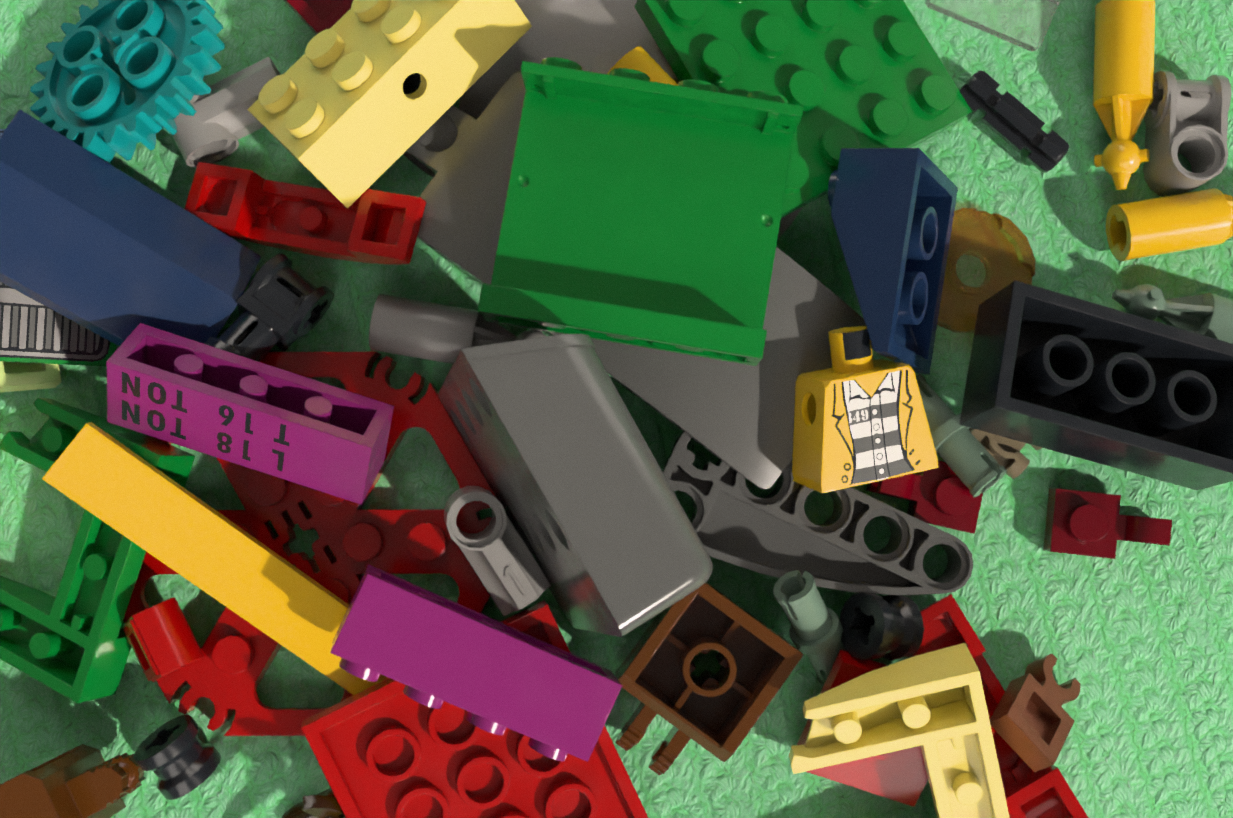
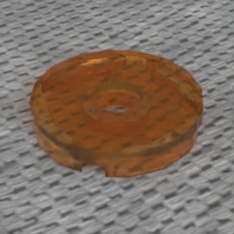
[937,208,1035,333]

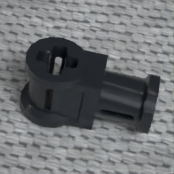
[204,254,334,362]

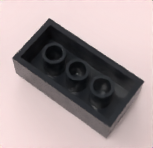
[959,280,1233,491]

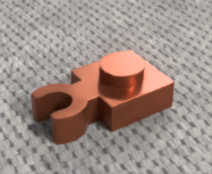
[990,654,1080,772]

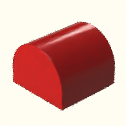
[123,597,204,683]

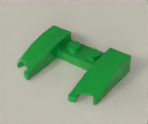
[0,398,195,703]

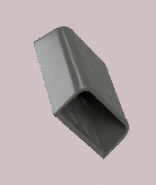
[438,334,713,637]

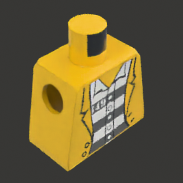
[792,326,938,493]

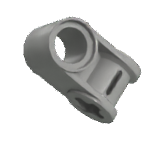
[1143,71,1231,197]

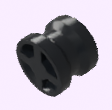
[840,593,924,661]
[133,714,221,800]

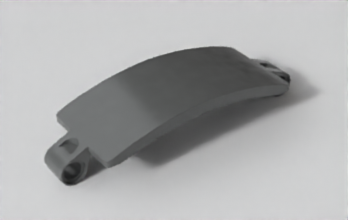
[403,72,873,489]

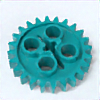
[30,0,225,163]

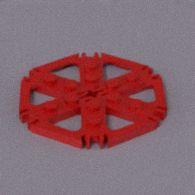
[123,351,497,736]

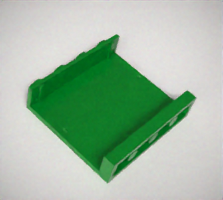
[477,57,804,366]

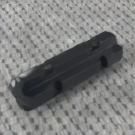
[960,71,1069,173]

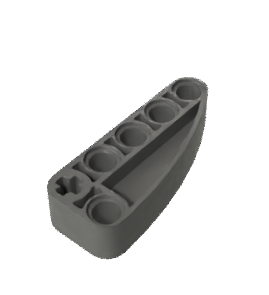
[662,432,973,595]

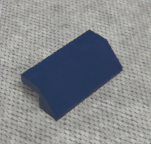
[0,110,261,346]

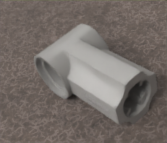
[172,57,280,167]
[444,486,551,616]

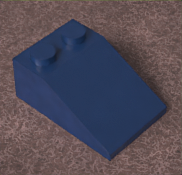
[828,148,958,375]

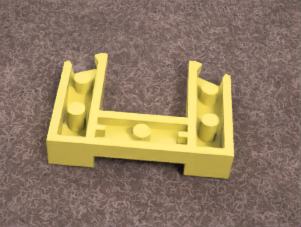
[789,643,1010,818]

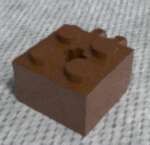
[615,582,803,775]
[0,744,146,818]

